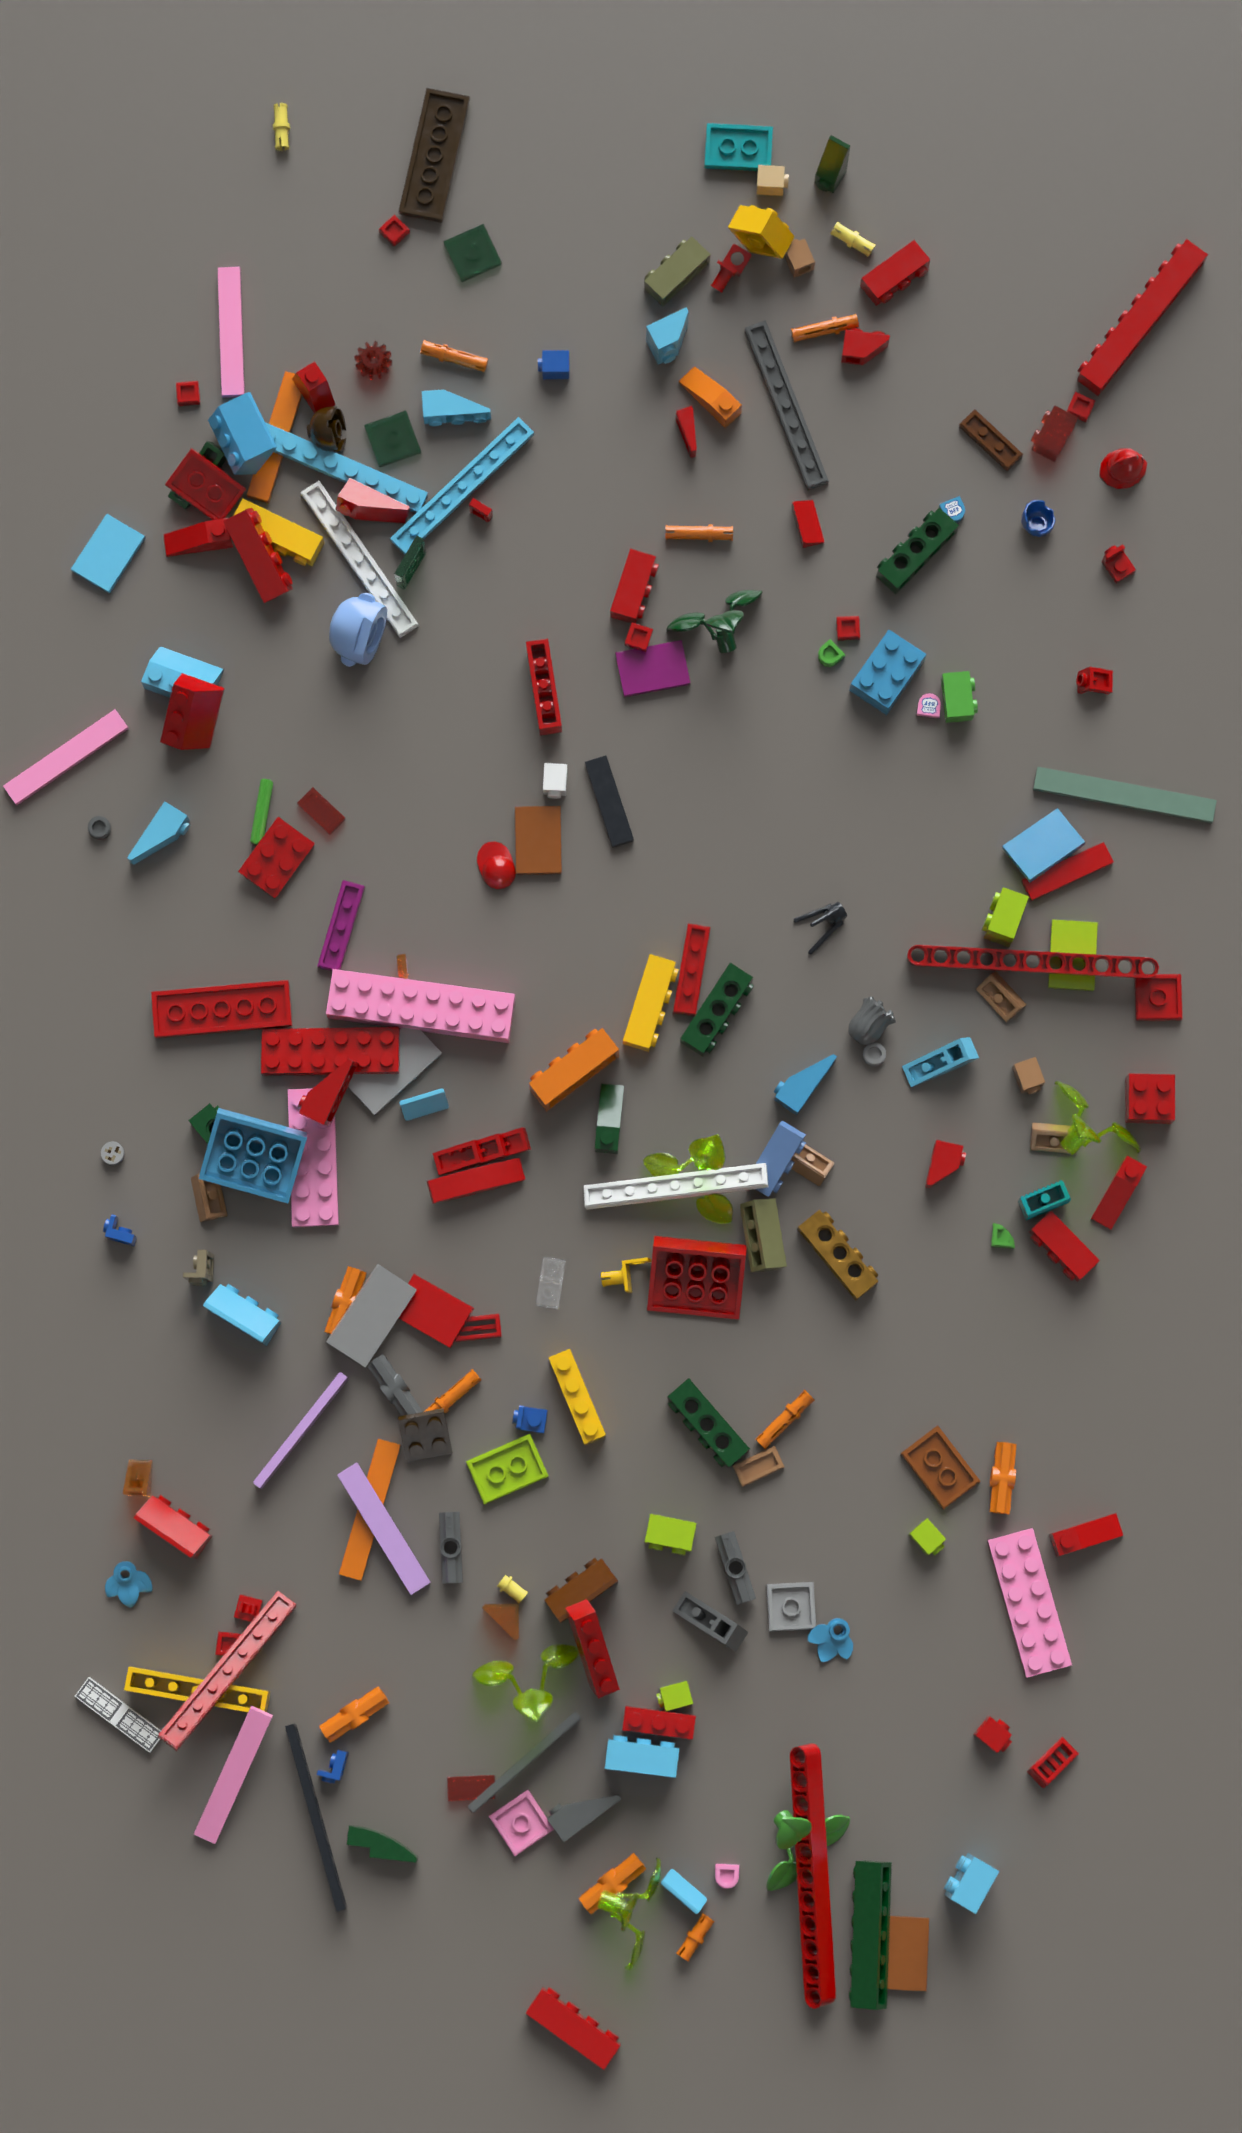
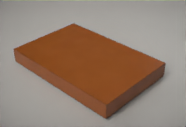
[515,806,562,875]
[900,1425,980,1510]
[888,1916,929,1991]

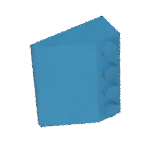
[198,1108,308,1203]

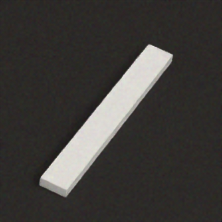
[300,481,419,638]
[584,1163,769,1210]

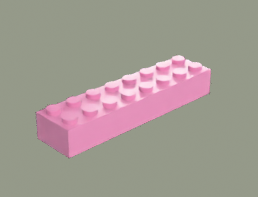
[326,969,516,1043]

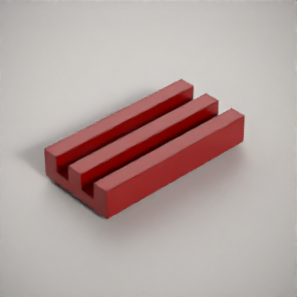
[455,1314,502,1342]

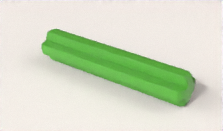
[250,779,273,845]

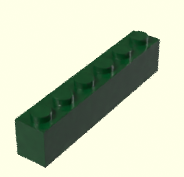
[849,1860,892,2010]

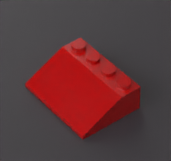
[647,1236,747,1320]

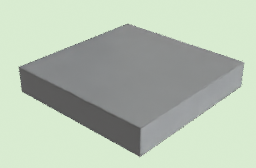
[766,1582,816,1632]

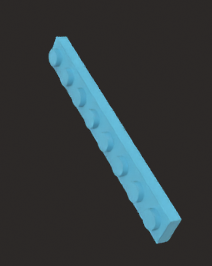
[390,417,534,556]
[265,422,428,513]

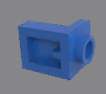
[103,1214,137,1246]
[512,1405,548,1434]
[317,1750,349,1784]

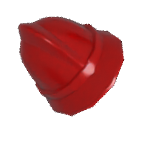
[1099,448,1147,489]

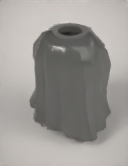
[848,996,896,1045]

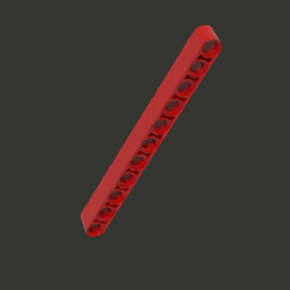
[907,945,1159,979]
[790,1743,836,2009]

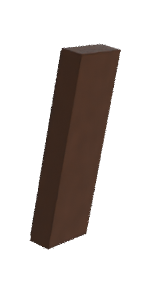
[959,409,1023,471]

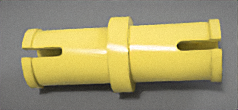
[272,103,290,151]
[831,222,875,257]

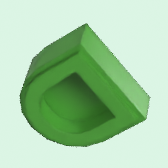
[818,639,845,667]

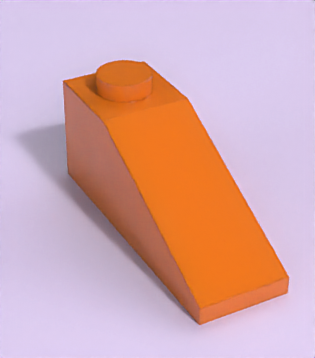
[679,366,742,428]

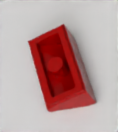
[791,500,825,548]

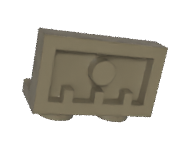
[183,1250,214,1286]

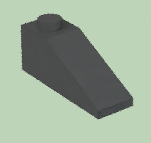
[672,1591,748,1652]
[547,1794,621,1842]

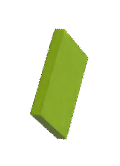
[1048,919,1098,991]
[466,1434,549,1505]

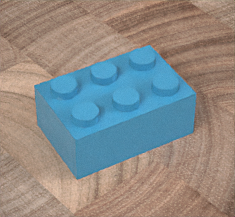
[849,630,926,715]

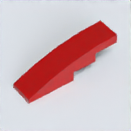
[433,1127,531,1175]
[427,1157,526,1204]

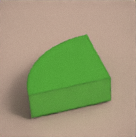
[991,1223,1015,1249]

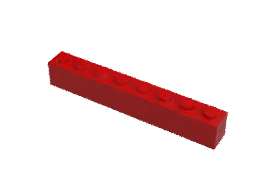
[1077,239,1208,396]

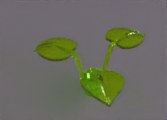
[1054,1081,1141,1155]
[643,1134,733,1223]
[472,1644,580,1722]
[598,1858,661,1970]

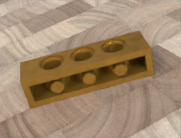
[797,1209,879,1301]

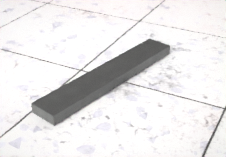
[467,1711,581,1813]

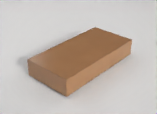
[733,1446,784,1487]

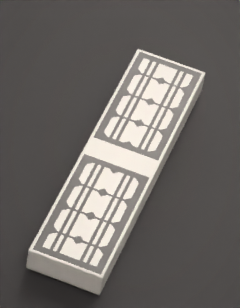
[75,1677,161,1753]

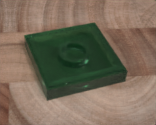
[443,224,502,282]
[364,410,421,468]
[394,535,426,590]

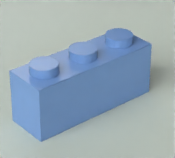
[756,1121,806,1197]

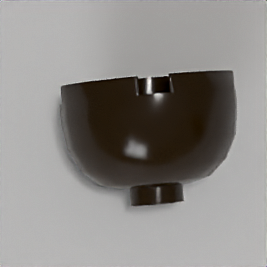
[307,406,346,452]

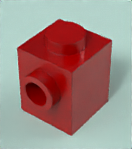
[973,1716,1012,1753]

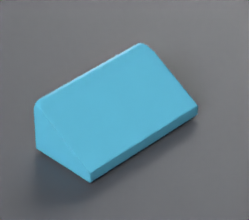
[399,1088,449,1121]
[661,1869,707,1914]

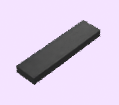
[585,755,634,848]

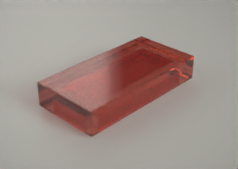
[297,787,346,835]
[447,1775,496,1801]

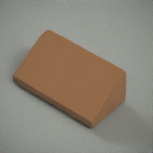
[976,971,1026,1023]
[1030,1123,1079,1154]
[791,1144,834,1186]
[191,1174,227,1222]

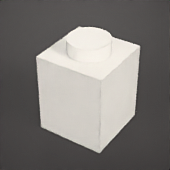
[543,763,567,799]

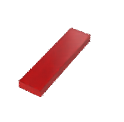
[1021,842,1114,901]
[673,923,710,1017]

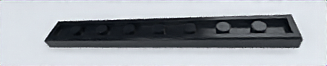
[285,1723,347,1912]

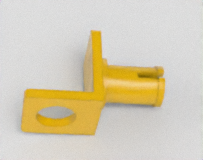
[601,1257,652,1293]

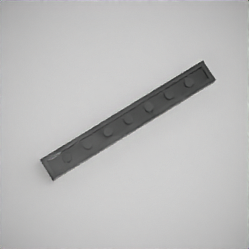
[745,320,829,491]

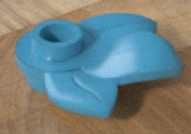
[105,1561,152,1608]
[807,1618,853,1662]

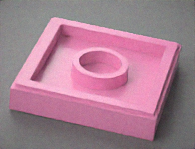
[489,1790,554,1856]

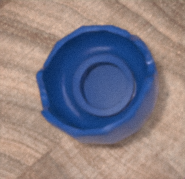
[1021,500,1056,537]

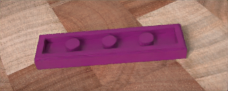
[317,880,365,971]

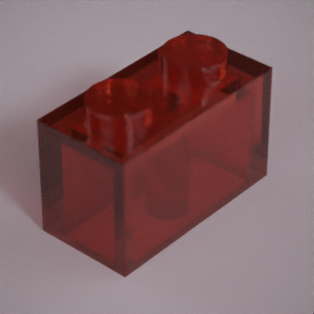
[1031,405,1078,462]

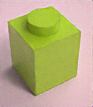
[908,1518,946,1556]
[656,1681,693,1711]

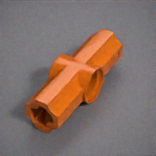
[324,1266,367,1334]
[989,1442,1017,1514]
[319,1686,390,1743]
[578,1853,647,1914]

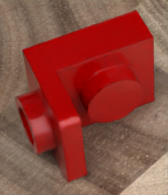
[1102,544,1136,584]
[1076,667,1113,694]

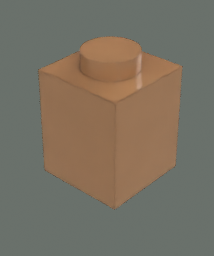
[784,238,815,278]
[1012,1057,1045,1095]

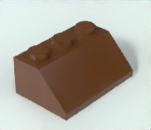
[545,1558,618,1623]

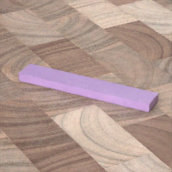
[253,1373,349,1489]
[337,1462,431,1595]

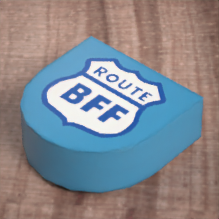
[939,496,965,522]

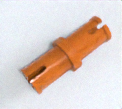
[676,1913,715,1962]

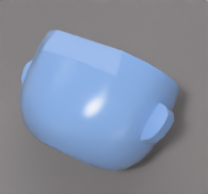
[329,593,387,667]

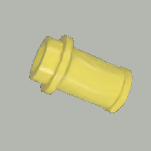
[497,1575,528,1604]

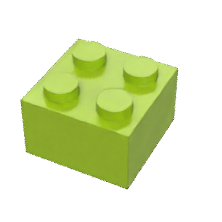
[982,887,1029,947]
[645,1514,697,1556]

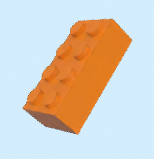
[529,1028,619,1112]

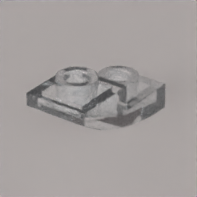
[536,1257,566,1309]

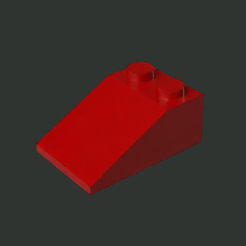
[298,1059,359,1126]

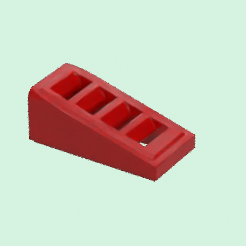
[675,406,697,458]
[1027,1736,1079,1788]

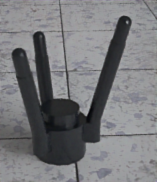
[793,902,847,955]

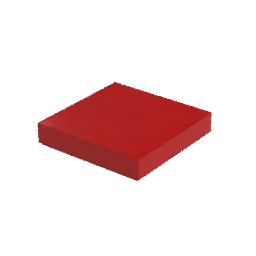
[1134,974,1182,1021]

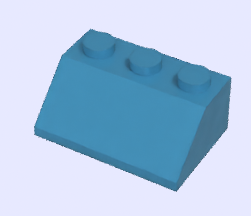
[208,392,277,475]

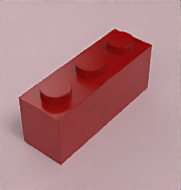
[860,240,930,306]
[610,548,659,623]
[1029,1211,1100,1282]
[622,1706,696,1739]

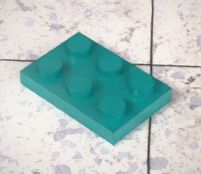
[704,123,773,171]

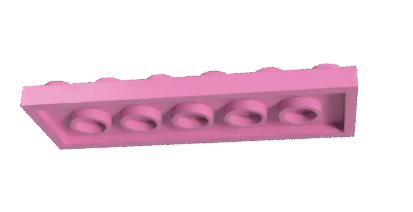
[288,1088,339,1227]
[987,1528,1072,1678]

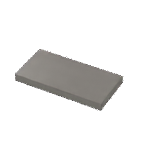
[348,1028,442,1116]
[326,1264,417,1368]

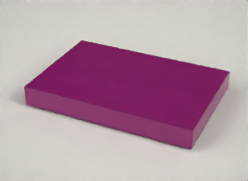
[615,640,690,697]

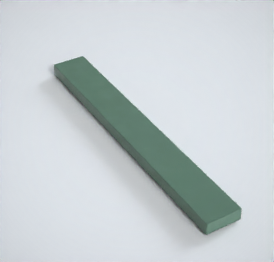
[1033,767,1217,824]

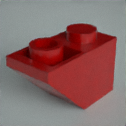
[841,328,890,365]

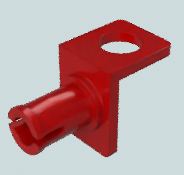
[710,244,752,293]

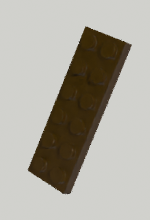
[399,88,470,223]

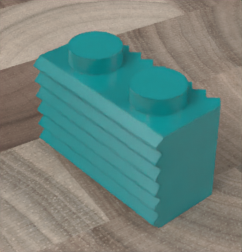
[1018,1180,1071,1221]

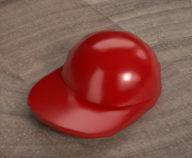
[477,841,516,889]

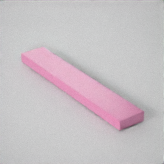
[218,267,245,398]
[3,709,129,805]
[194,1706,273,1844]

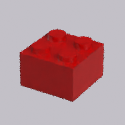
[1125,1073,1175,1124]

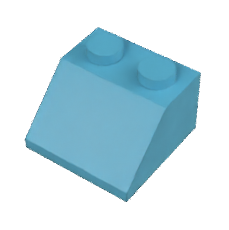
[646,307,689,365]

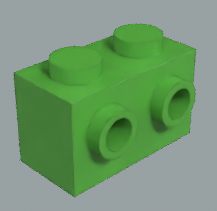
[941,671,978,723]

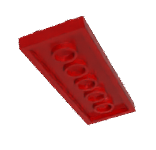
[151,980,292,1038]
[261,1027,400,1076]

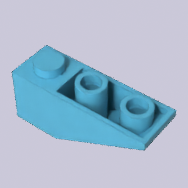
[422,390,491,426]

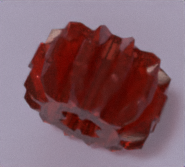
[354,341,393,380]

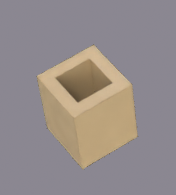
[756,165,789,196]

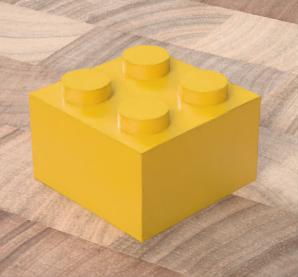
[728,205,795,259]

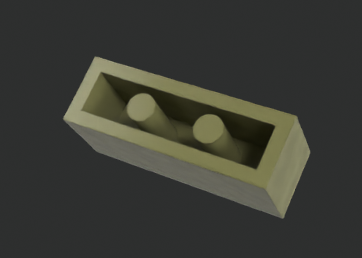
[644,236,711,307]
[740,1198,787,1273]

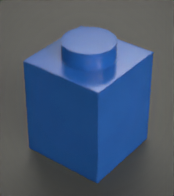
[538,350,569,379]

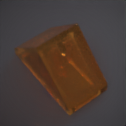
[123,1459,153,1497]
[482,1604,520,1641]

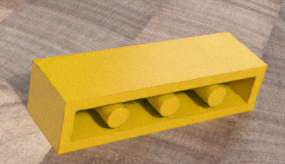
[233,498,324,566]
[623,954,679,1052]
[548,1349,606,1445]

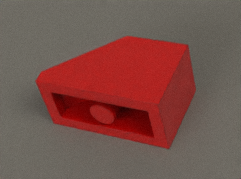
[292,361,336,414]
[925,1140,966,1188]

